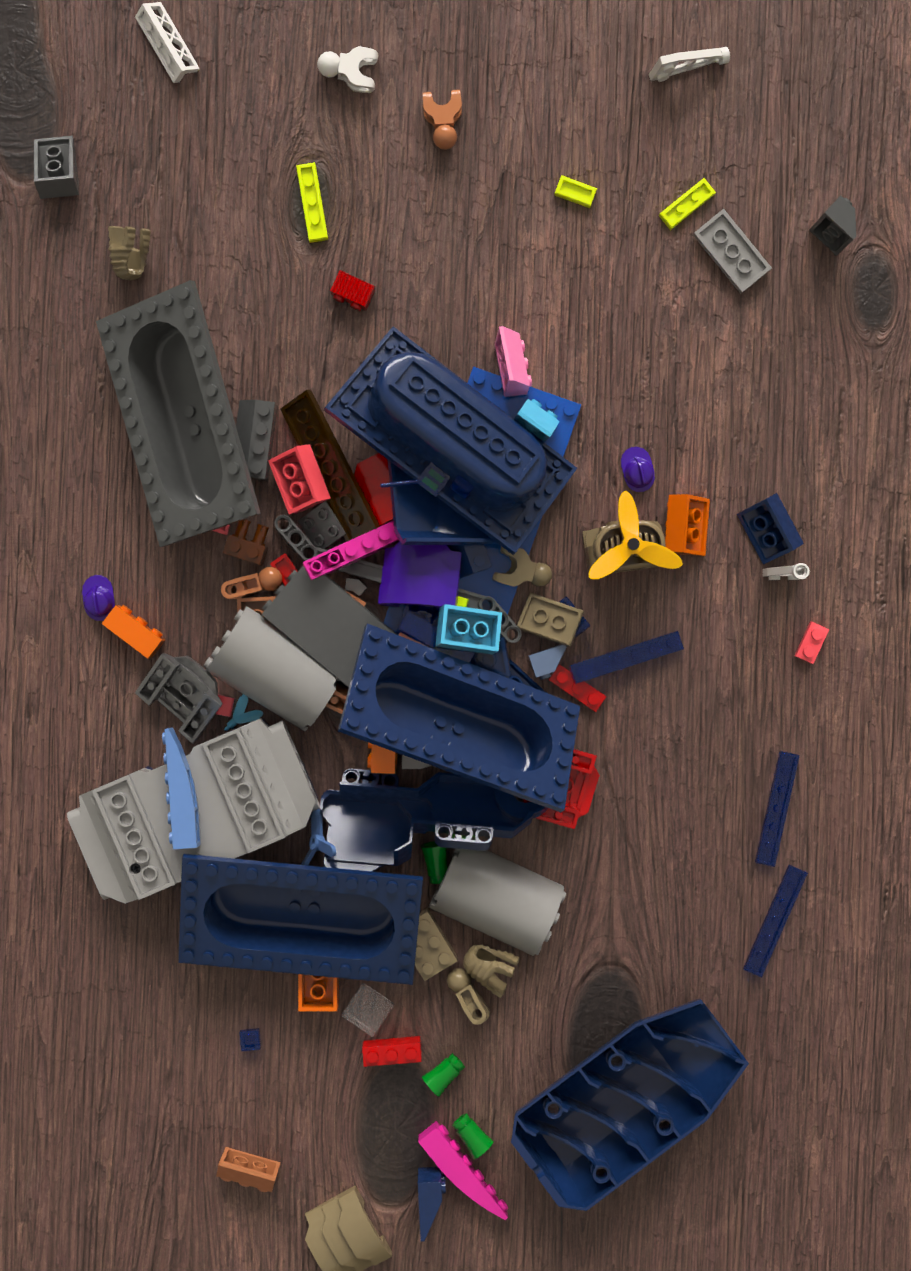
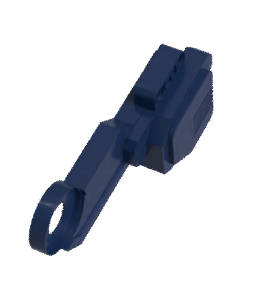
[320,768,548,872]

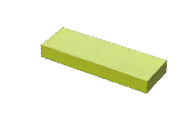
[659,178,716,231]

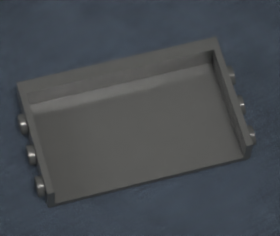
[262,566,398,687]

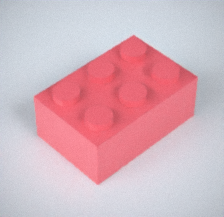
[268,444,331,515]

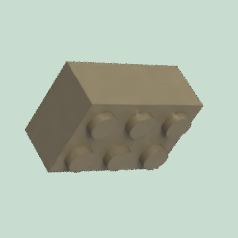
[415,907,458,981]

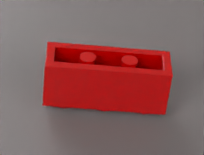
[362,1036,422,1067]

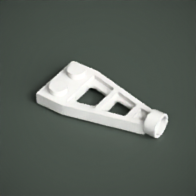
[649,47,730,82]
[763,563,809,580]

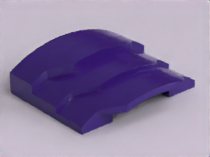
[378,541,462,609]

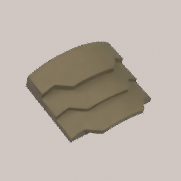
[305,1185,392,1271]

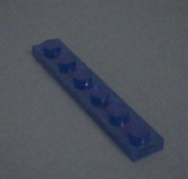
[569,631,684,684]

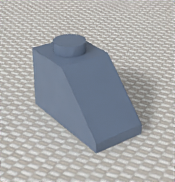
[528,644,567,680]

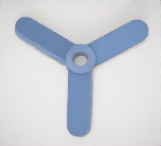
[301,808,336,866]

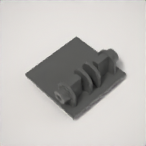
[298,501,347,549]

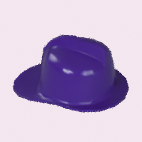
[621,447,655,492]
[82,575,115,621]

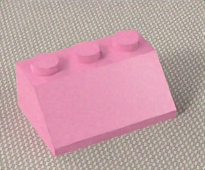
[494,326,532,397]

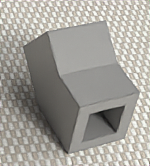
[345,578,367,597]

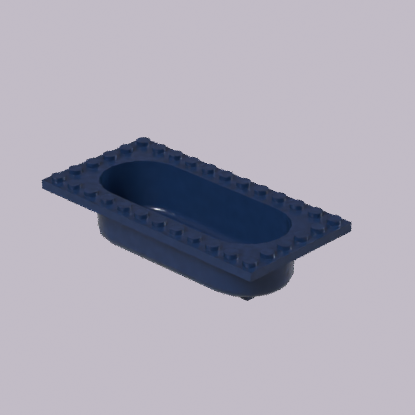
[324,326,577,555]
[338,623,580,813]
[179,854,423,985]

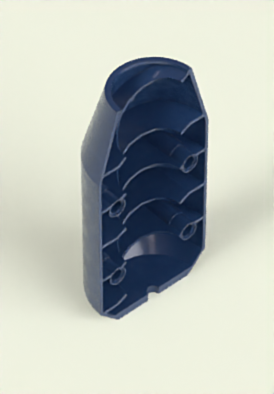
[511,998,749,1211]

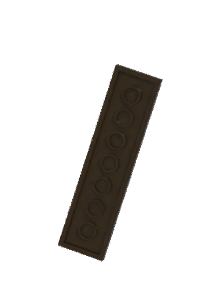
[280,389,380,542]

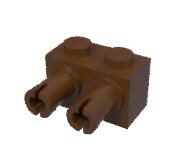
[223,520,269,566]

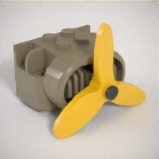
[582,491,683,580]

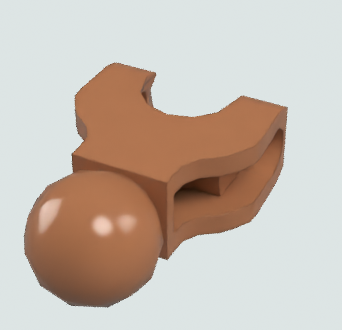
[423,90,462,150]
[221,567,282,599]

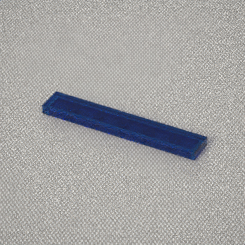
[755,751,800,867]
[743,864,808,978]

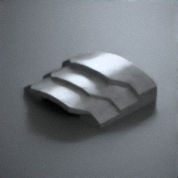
[135,653,222,744]

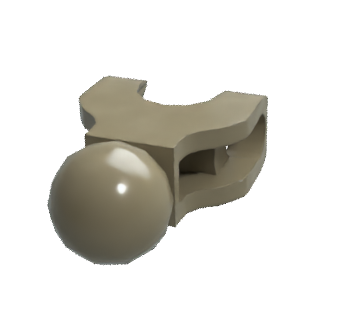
[492,546,552,587]
[447,968,490,1025]

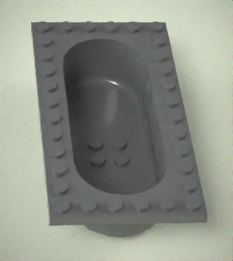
[96,280,261,547]

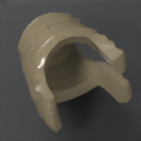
[108,226,151,280]
[463,945,520,998]

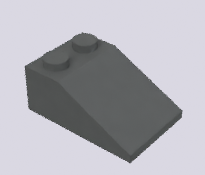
[34,135,79,199]

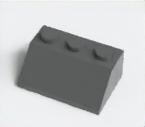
[809,195,856,256]

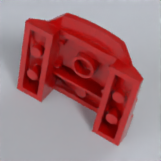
[354,453,393,526]
[521,749,600,829]

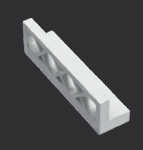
[135,2,199,83]

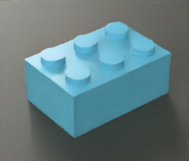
[435,604,502,655]

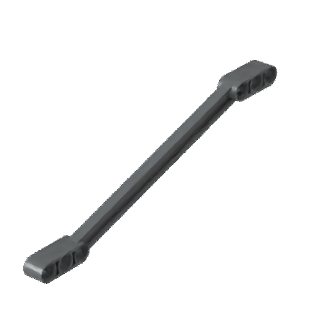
[274,515,521,643]

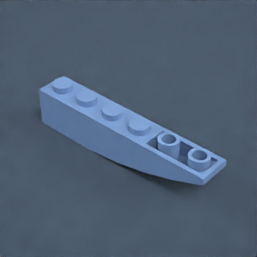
[162,727,201,849]

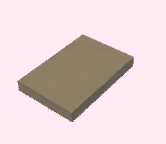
[517,592,584,647]

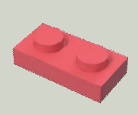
[794,622,829,664]

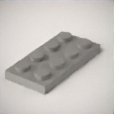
[693,209,772,294]

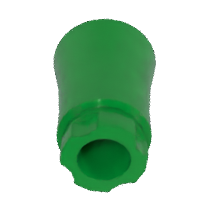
[420,841,448,884]
[422,1053,465,1097]
[452,1113,494,1159]

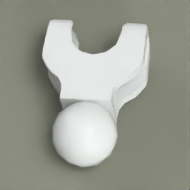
[317,46,379,93]

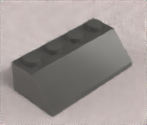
[236,400,278,482]

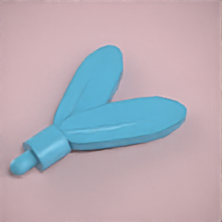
[224,694,263,731]

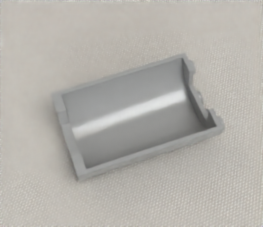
[203,606,340,731]
[428,849,566,956]

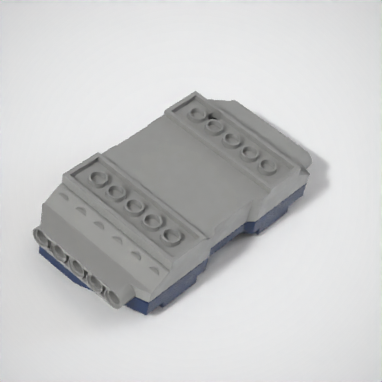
[67,717,320,904]

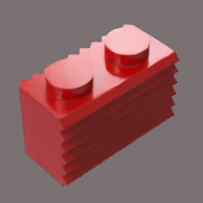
[330,270,375,311]

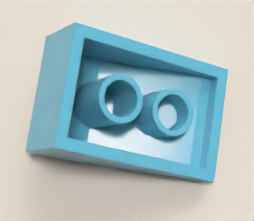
[514,399,560,442]

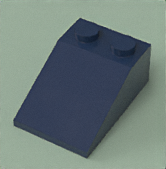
[418,1167,446,1242]

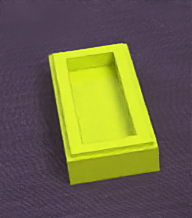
[554,175,597,208]

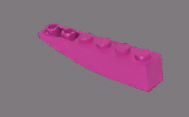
[302,521,400,580]
[418,1121,508,1220]

